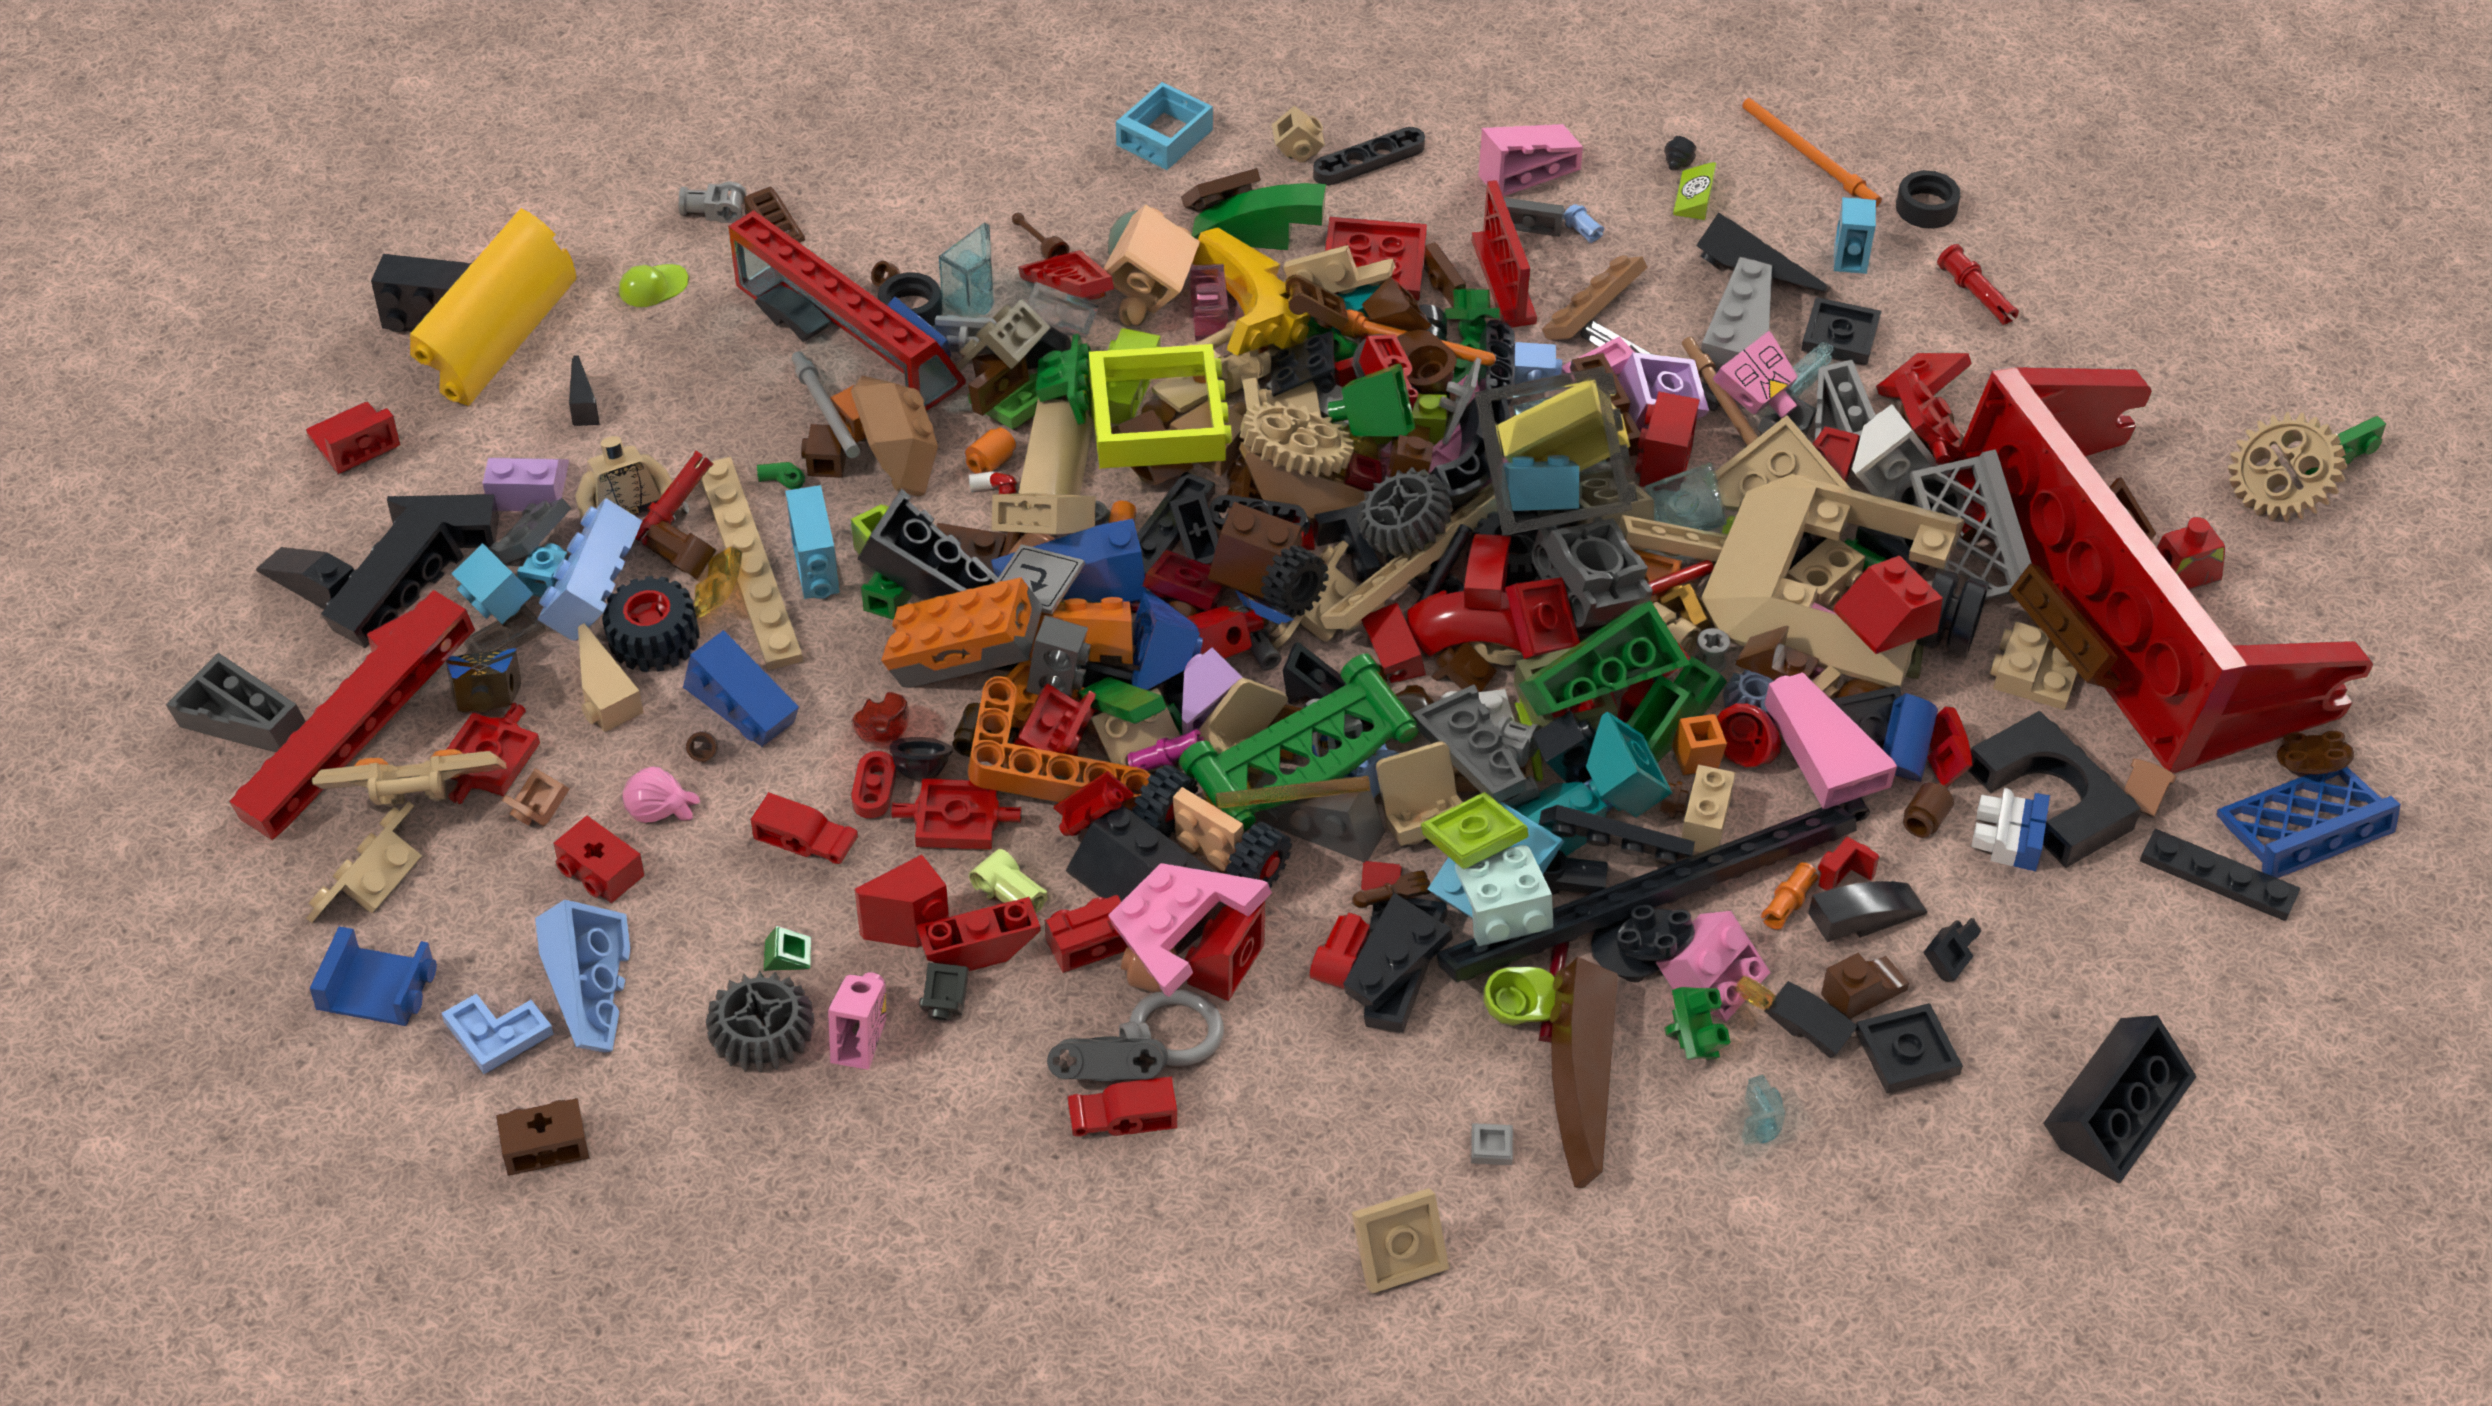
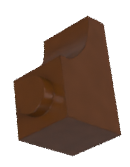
[1821,952,1909,1019]

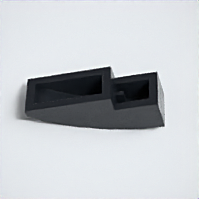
[1808,881,1928,942]

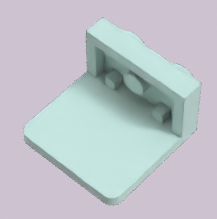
[1455,845,1553,946]

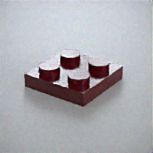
[1143,550,1227,610]

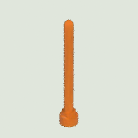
[1341,309,1496,366]

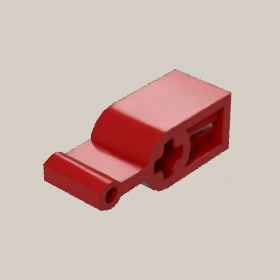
[1358,334,1418,411]
[750,792,858,864]
[1067,1076,1177,1137]

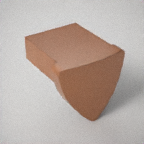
[2123,759,2177,818]

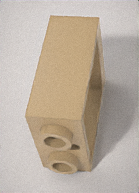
[991,493,1096,534]

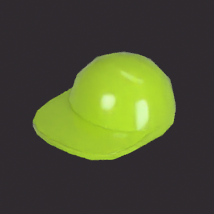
[619,264,688,307]
[1483,967,1556,1026]

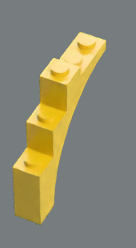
[1192,227,1311,356]

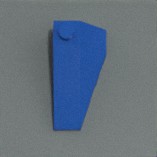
[991,519,1147,604]

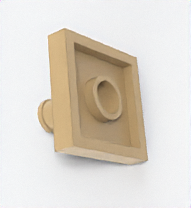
[1352,1188,1449,1294]

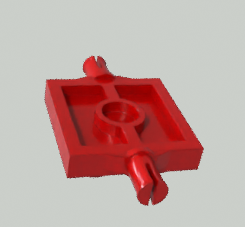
[1894,372,1963,465]
[446,702,540,804]
[891,779,1022,849]

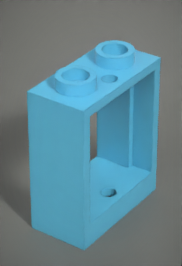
[1116,82,1213,170]
[785,485,840,599]

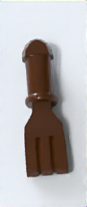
[1352,870,1431,909]

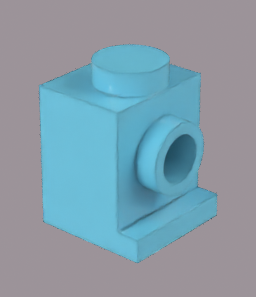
[517,543,568,597]

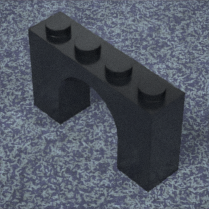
[1967,711,2141,868]

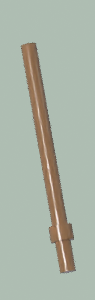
[1681,336,1758,446]

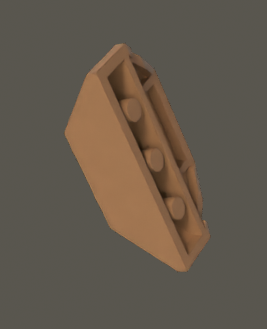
[851,375,938,497]
[1239,442,1369,524]

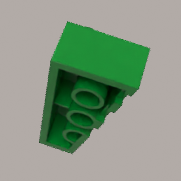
[1518,601,1690,716]

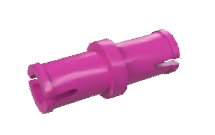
[1128,729,1204,771]

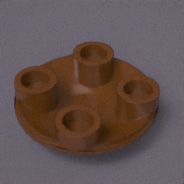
[2277,731,2354,774]

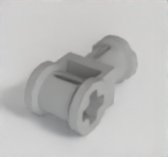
[678,181,747,223]
[1497,715,1542,768]

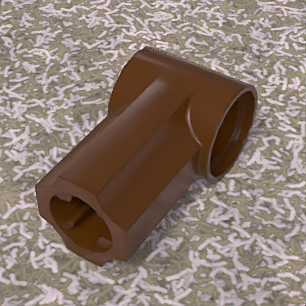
[646,520,717,580]

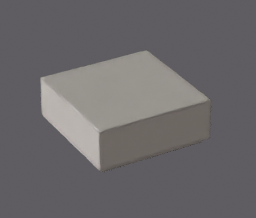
[1471,1123,1513,1165]

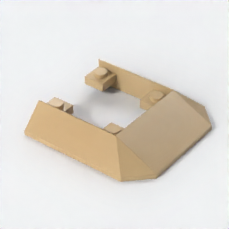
[1701,474,1965,688]

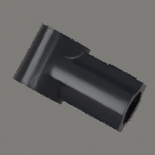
[1543,850,1608,895]

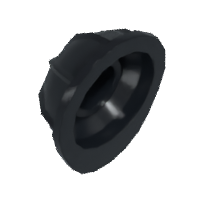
[889,737,953,781]

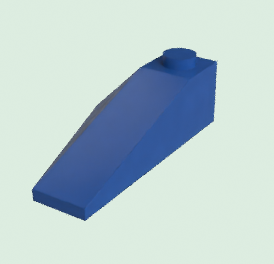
[1132,589,1203,690]

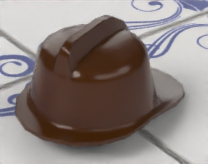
[1397,330,1457,395]

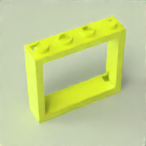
[1089,344,1232,469]

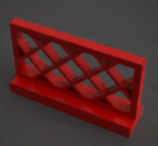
[1471,180,1537,328]

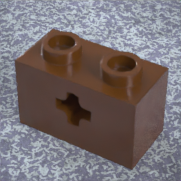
[496,1098,590,1176]

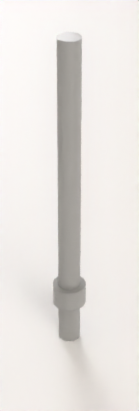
[792,351,860,458]

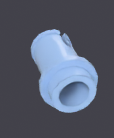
[1563,204,1605,243]

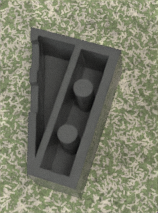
[165,653,306,752]
[1252,767,1385,863]

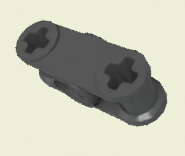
[1047,1036,1168,1081]

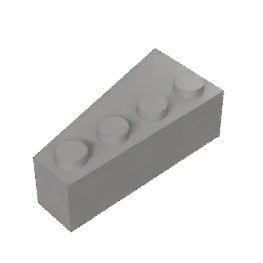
[1701,257,1772,373]

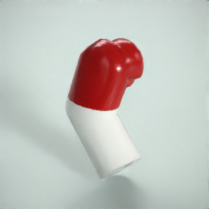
[969,472,1018,494]

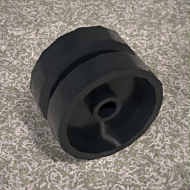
[1916,568,1989,658]

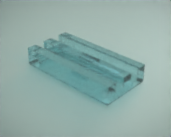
[1786,341,1834,397]

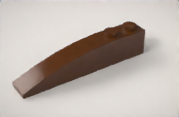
[1550,957,1618,1188]

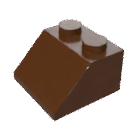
[1208,502,1302,603]

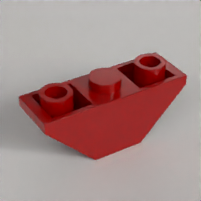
[916,897,1041,971]

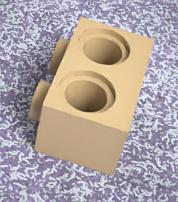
[1786,538,1865,610]
[1681,765,1735,852]

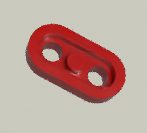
[851,751,896,819]

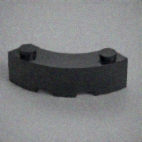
[1430,394,1510,511]

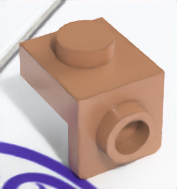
[502,768,570,826]

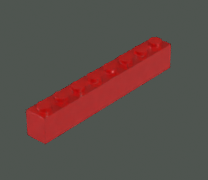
[229,590,475,840]

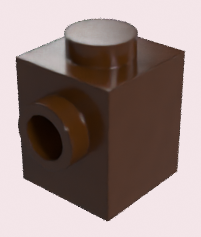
[801,424,846,478]

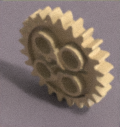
[1240,401,1354,477]
[2228,412,2347,522]

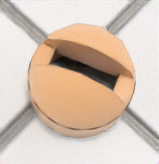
[1119,297,1147,327]

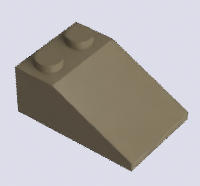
[1568,468,1654,527]

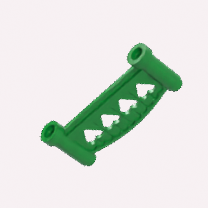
[1179,653,1418,832]

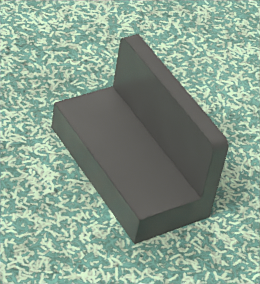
[1503,197,1565,237]

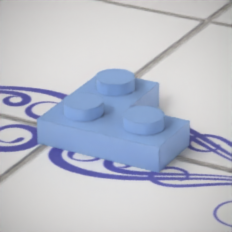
[442,994,554,1074]

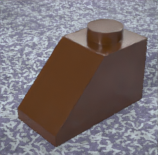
[1362,276,1432,331]

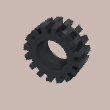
[1261,545,1329,617]

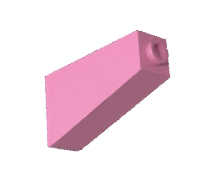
[1764,673,1897,809]

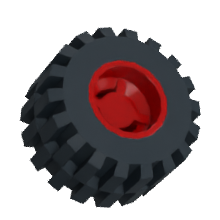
[602,576,700,672]

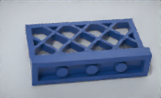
[2217,766,2401,878]

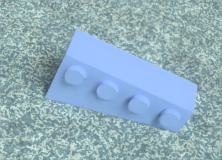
[537,498,642,641]

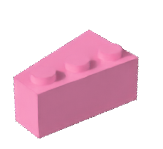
[1478,124,1583,196]

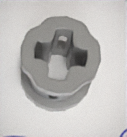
[1694,628,1730,673]

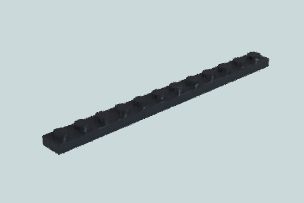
[1436,805,1857,983]

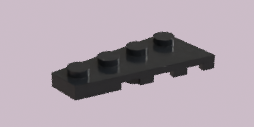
[1364,898,1448,1033]

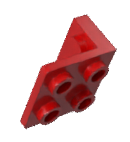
[306,402,400,474]

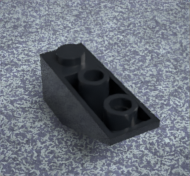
[387,494,499,548]

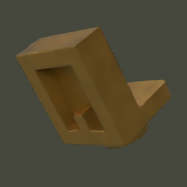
[1658,583,1713,632]

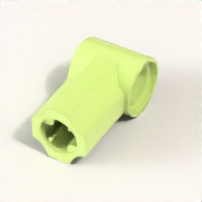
[969,849,1047,913]

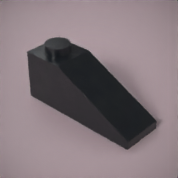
[256,547,354,609]

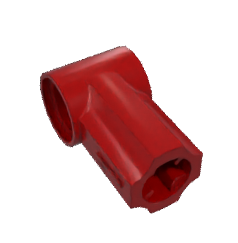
[1309,912,1370,989]

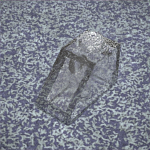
[1027,282,1099,338]

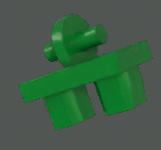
[1445,288,1500,342]
[1664,987,1731,1060]

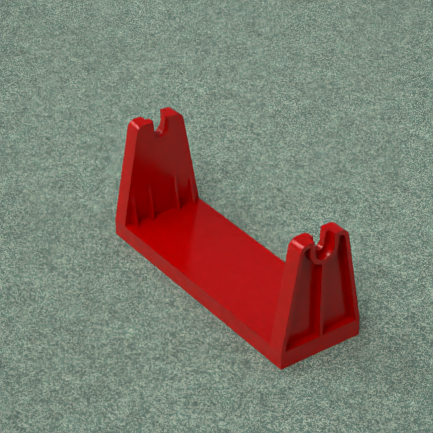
[1951,367,2373,773]

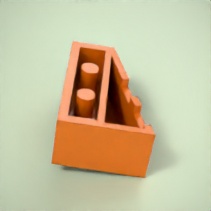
[1029,597,1133,664]

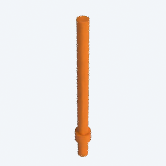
[1742,98,1882,207]

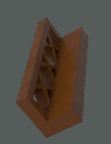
[2009,563,2121,690]

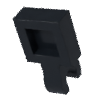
[1923,918,1982,982]

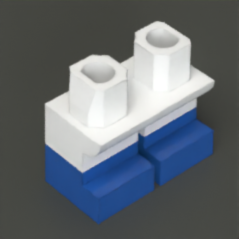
[1971,788,2050,872]

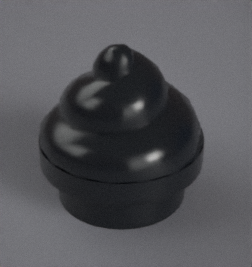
[1664,136,1697,170]

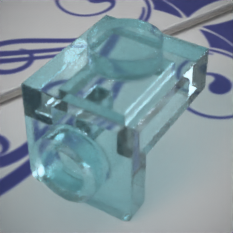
[1741,1074,1786,1145]

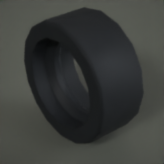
[1896,170,1961,229]
[878,272,943,326]

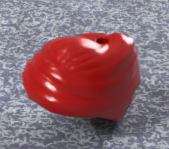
[1717,703,1781,767]

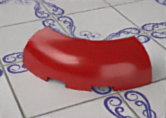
[1407,591,1522,656]

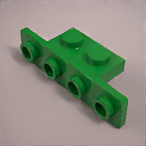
[1036,333,1092,425]

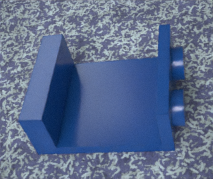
[309,926,437,1026]

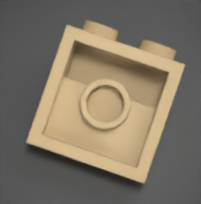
[1990,621,2078,710]

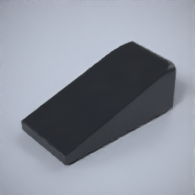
[569,355,600,426]

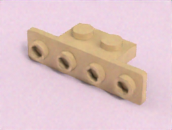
[1283,245,1395,294]
[1270,540,1358,650]
[306,801,422,923]

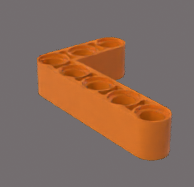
[968,676,1151,811]

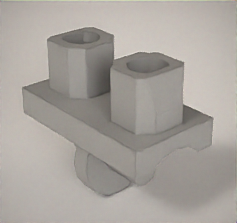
[935,315,997,356]

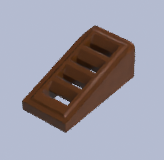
[744,186,805,243]

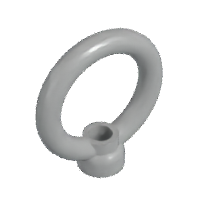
[1119,989,1224,1066]

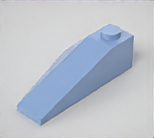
[535,900,630,1053]

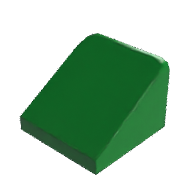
[764,926,811,971]

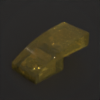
[694,546,742,618]

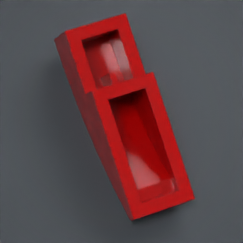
[1464,534,1511,610]

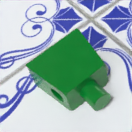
[1328,363,1416,436]

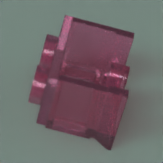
[1190,264,1229,341]

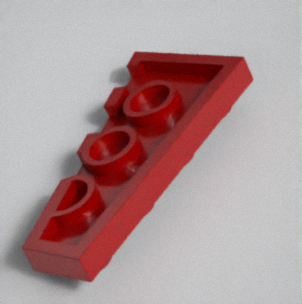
[1018,250,1115,300]

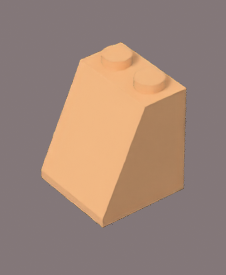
[1103,204,1200,313]

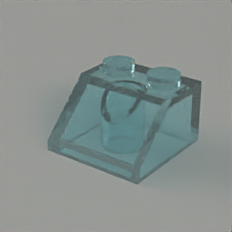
[938,222,994,318]

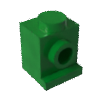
[861,571,913,620]

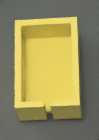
[1497,378,1630,472]

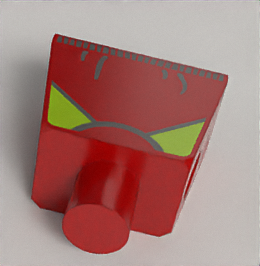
[2157,517,2225,590]

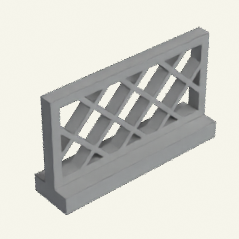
[1909,449,2032,600]

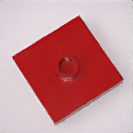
[1876,353,1972,397]
[1505,577,1580,659]

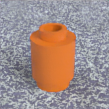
[965,427,1016,474]

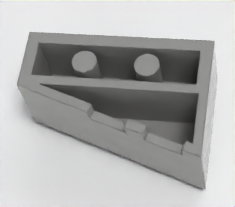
[1814,360,1875,467]

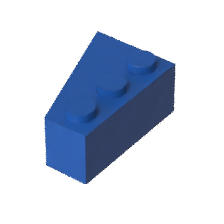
[683,630,799,747]

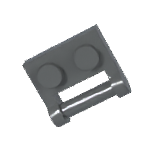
[488,498,571,564]

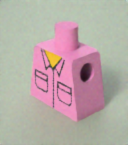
[1713,331,1798,419]
[828,972,886,1070]

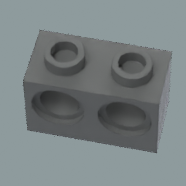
[1026,615,1091,698]

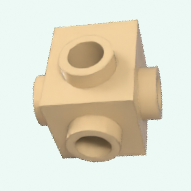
[1272,105,1325,163]

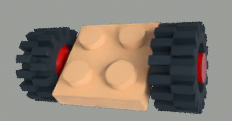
[1132,765,1292,888]

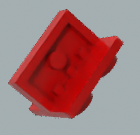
[1013,683,1096,755]

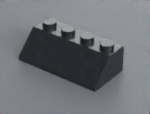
[1066,804,1228,955]
[2043,1015,2197,1183]

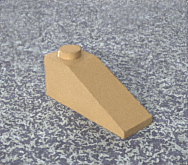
[578,623,643,732]

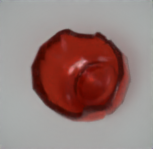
[851,692,909,745]

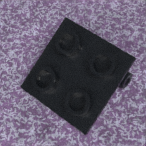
[1271,331,1336,397]

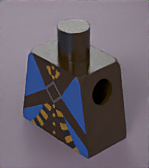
[446,648,521,712]

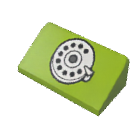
[1673,162,1716,220]

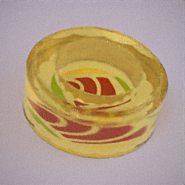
[1735,976,1776,1010]

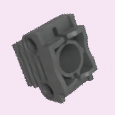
[1532,516,1653,639]

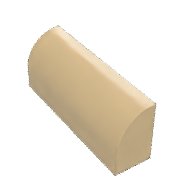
[1018,398,1093,495]

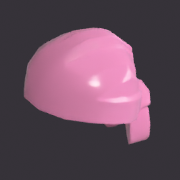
[622,766,700,823]

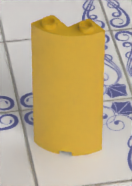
[410,208,576,406]

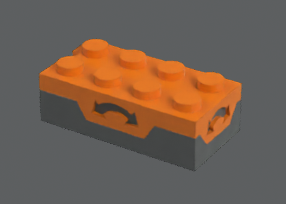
[881,577,1043,688]

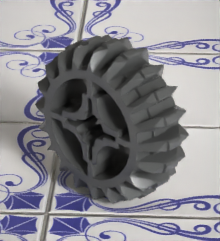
[1356,468,1453,558]
[706,970,815,1073]

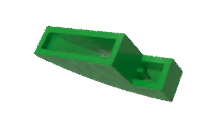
[1192,183,1326,250]
[1626,656,1727,763]

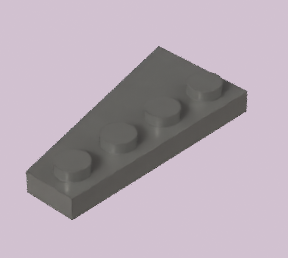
[1411,685,1526,803]

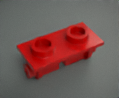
[1053,771,1134,837]

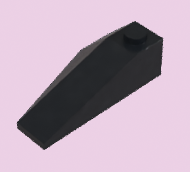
[1696,212,1831,292]

